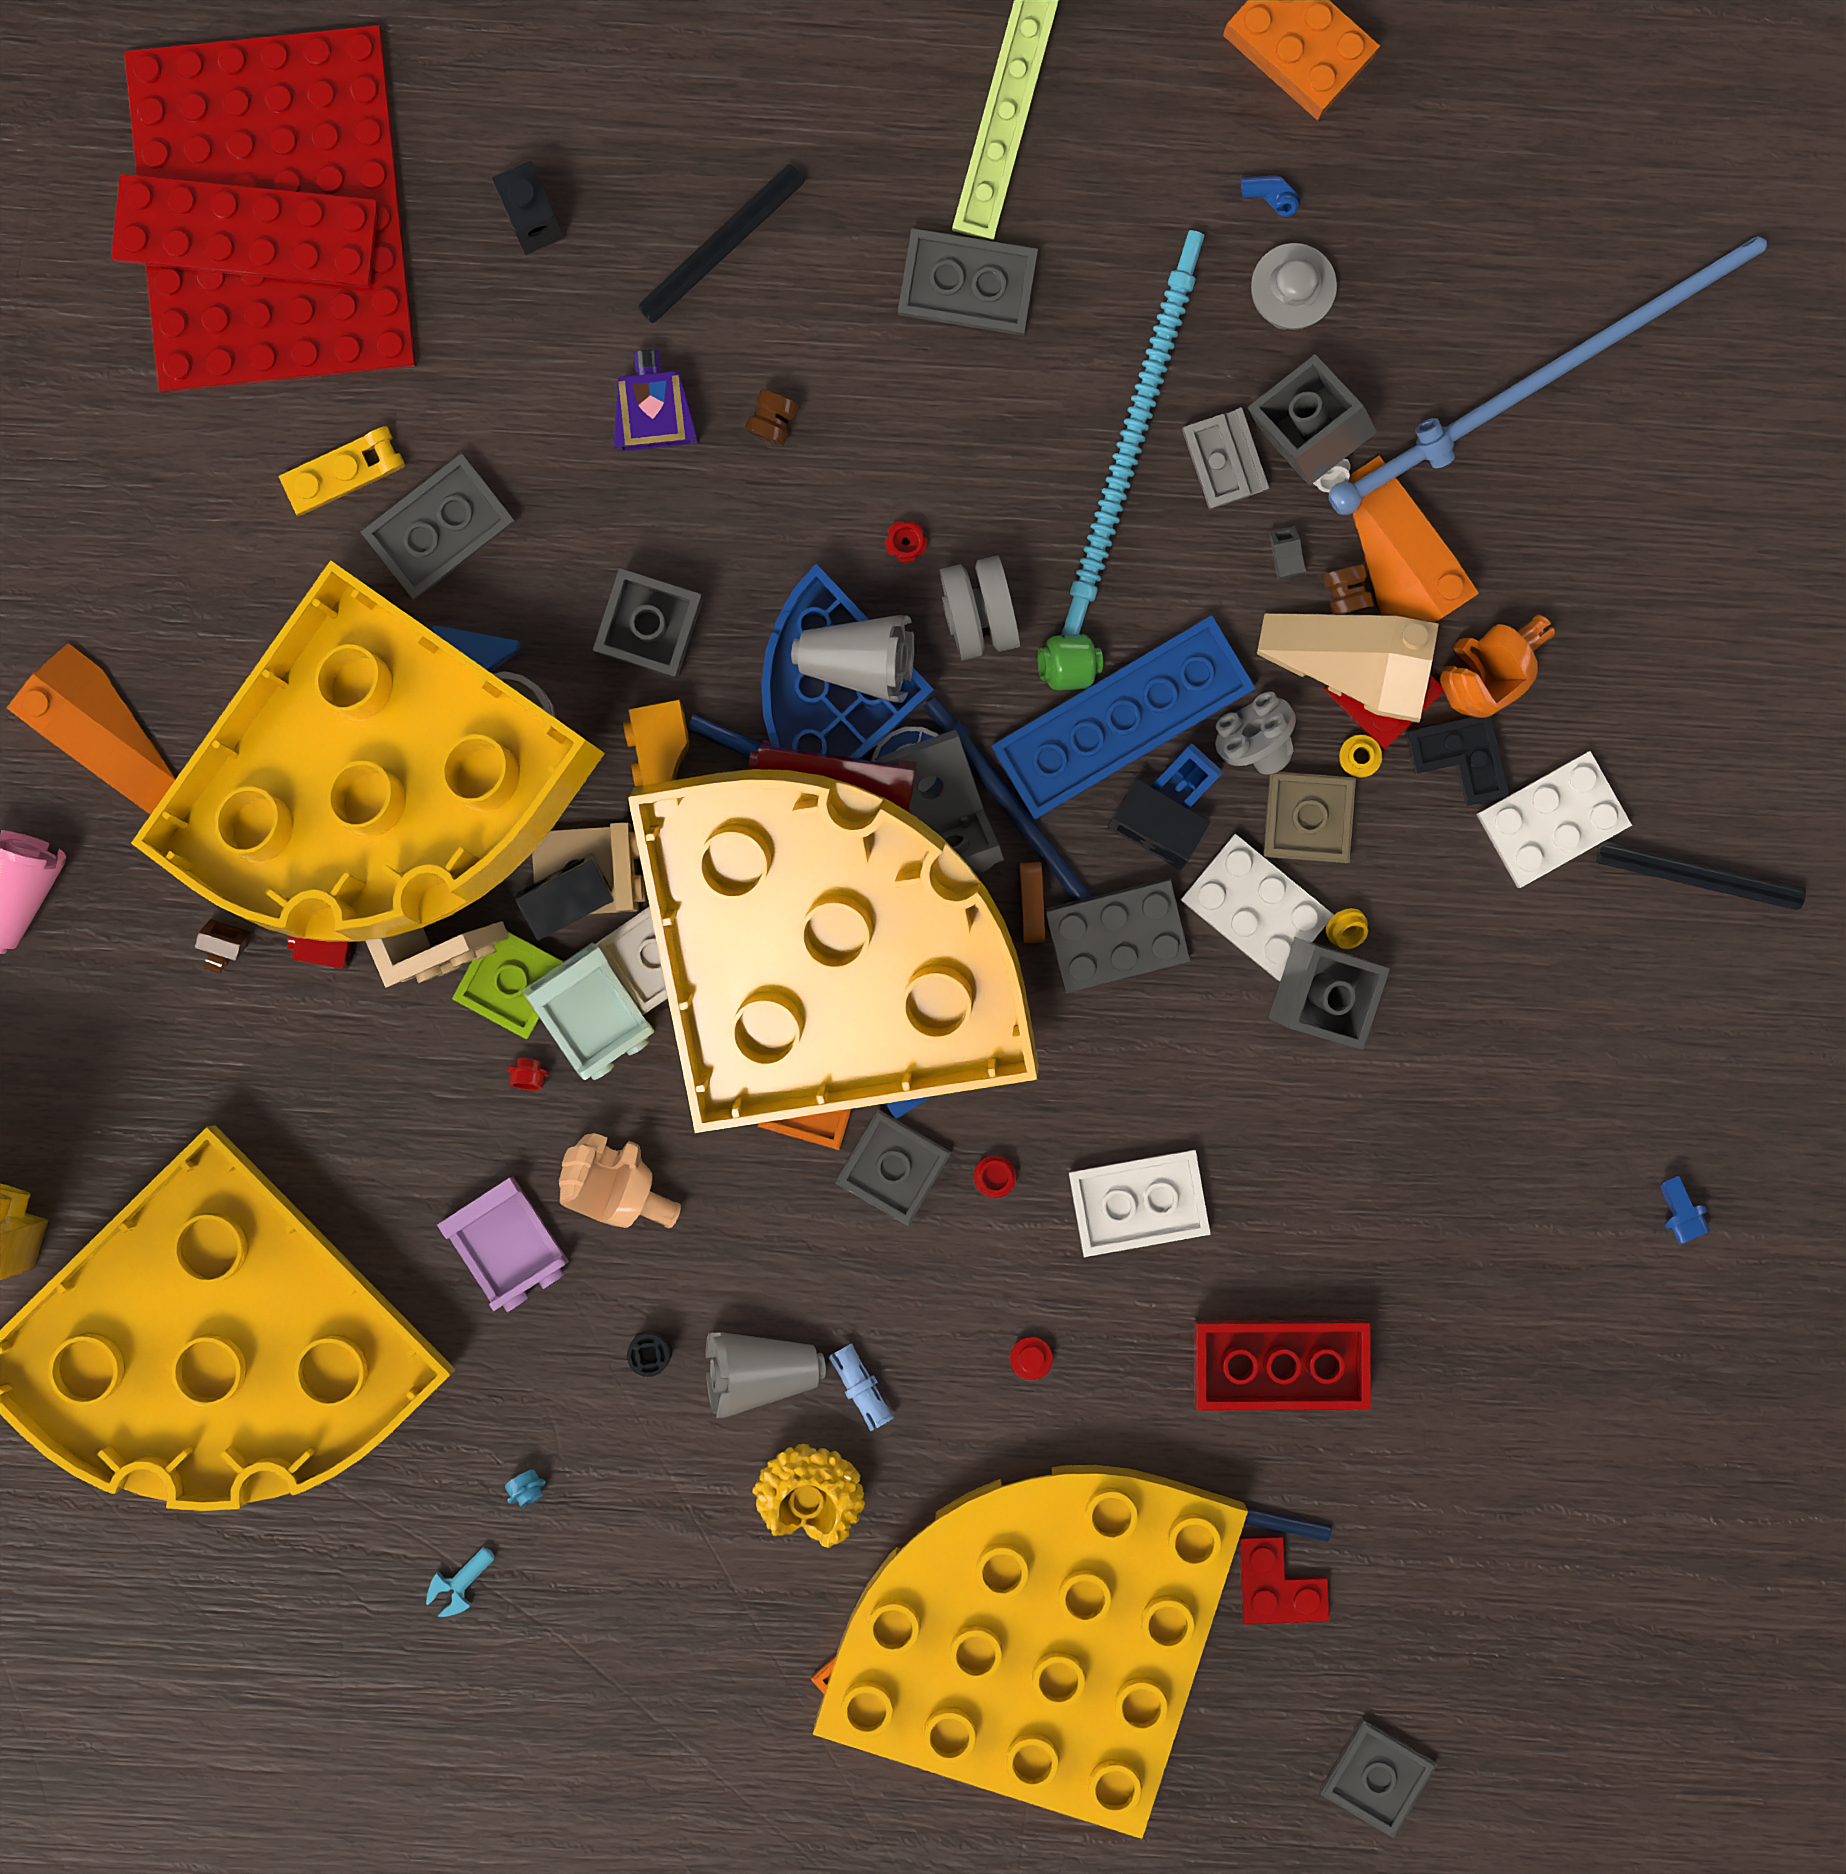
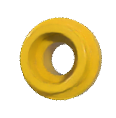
[1339,735,1382,778]
[1326,908,1368,949]

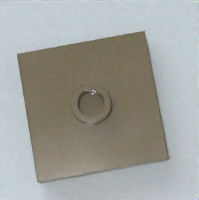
[1263,772,1356,863]

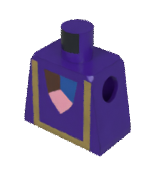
[614,349,698,452]

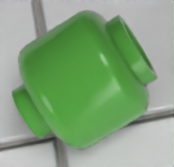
[1037,634,1103,690]

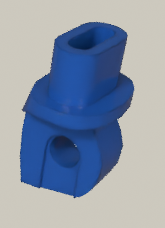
[1661,1176,1710,1244]

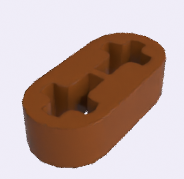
[1019,861,1045,944]

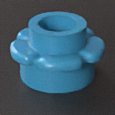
[505,1470,546,1508]

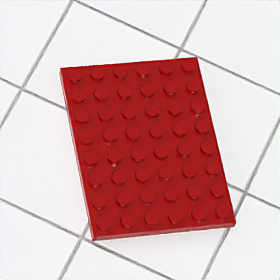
[124,25,416,393]

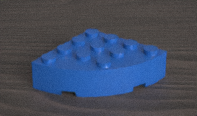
[761,564,934,760]

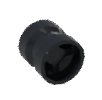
[627,1331,671,1377]

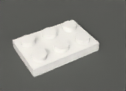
[1476,751,1632,888]
[1180,834,1334,981]
[1068,1150,1211,1257]

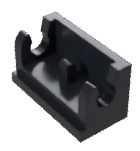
[1107,779,1210,870]
[515,853,614,940]

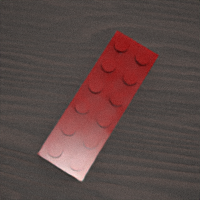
[111,174,379,288]

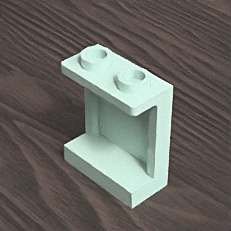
[522,943,655,1080]

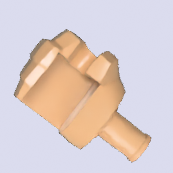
[559,1133,681,1229]

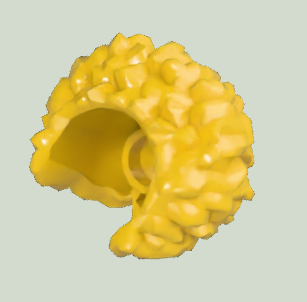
[752,1444,865,1548]

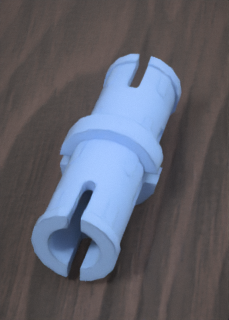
[828,1343,894,1431]

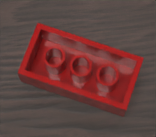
[1194,1319,1371,1411]

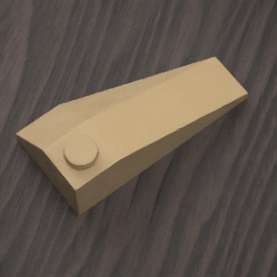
[1257,613,1439,723]

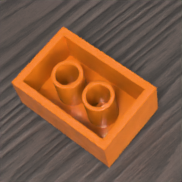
[1223,0,1380,121]

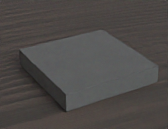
[835,1109,952,1226]
[1319,1718,1437,1838]

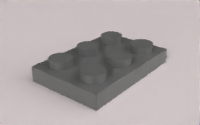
[898,228,1038,336]
[361,453,516,601]
[1045,877,1190,993]

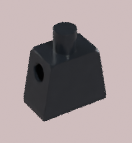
[492,161,565,255]

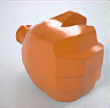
[1440,614,1555,718]

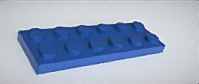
[991,615,1256,820]

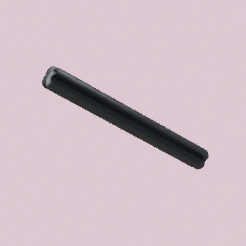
[638,165,804,323]
[1596,841,1806,910]

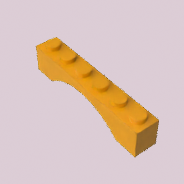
[623,700,690,787]

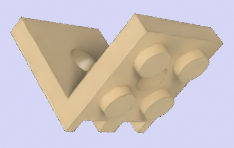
[532,822,646,915]
[365,922,509,988]

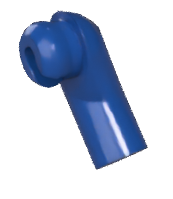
[1241,175,1300,217]

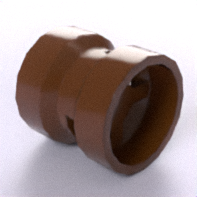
[744,390,800,446]
[1322,565,1374,615]

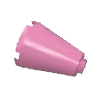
[0,830,66,954]

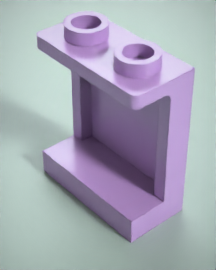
[437,1176,569,1312]

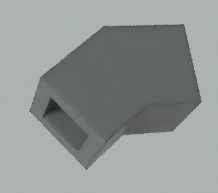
[1269,526,1306,580]

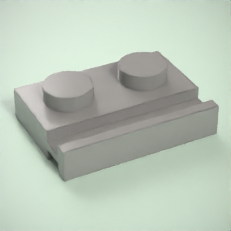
[1182,408,1269,510]

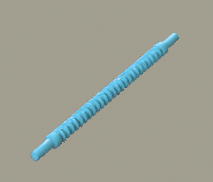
[1061,230,1205,635]

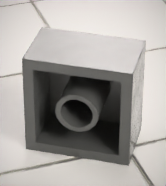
[1247,354,1377,486]
[593,568,704,680]
[1268,937,1390,1050]

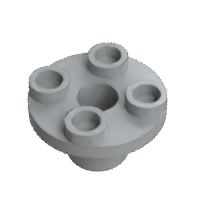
[1251,243,1337,330]
[1215,692,1296,775]

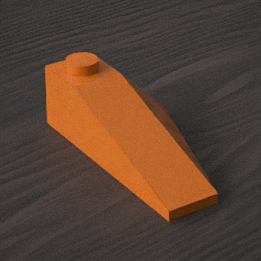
[1348,455,1479,623]
[6,643,176,815]

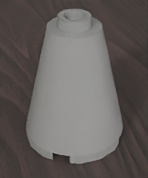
[791,615,914,703]
[705,1332,826,1418]

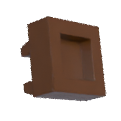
[195,919,250,974]

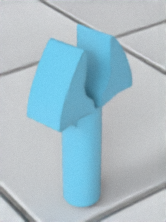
[426,1547,495,1617]

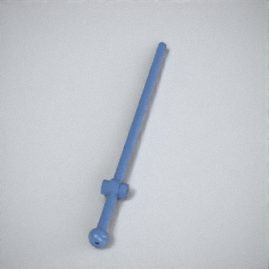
[1328,236,1767,516]

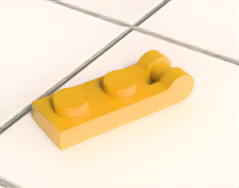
[278,426,405,517]

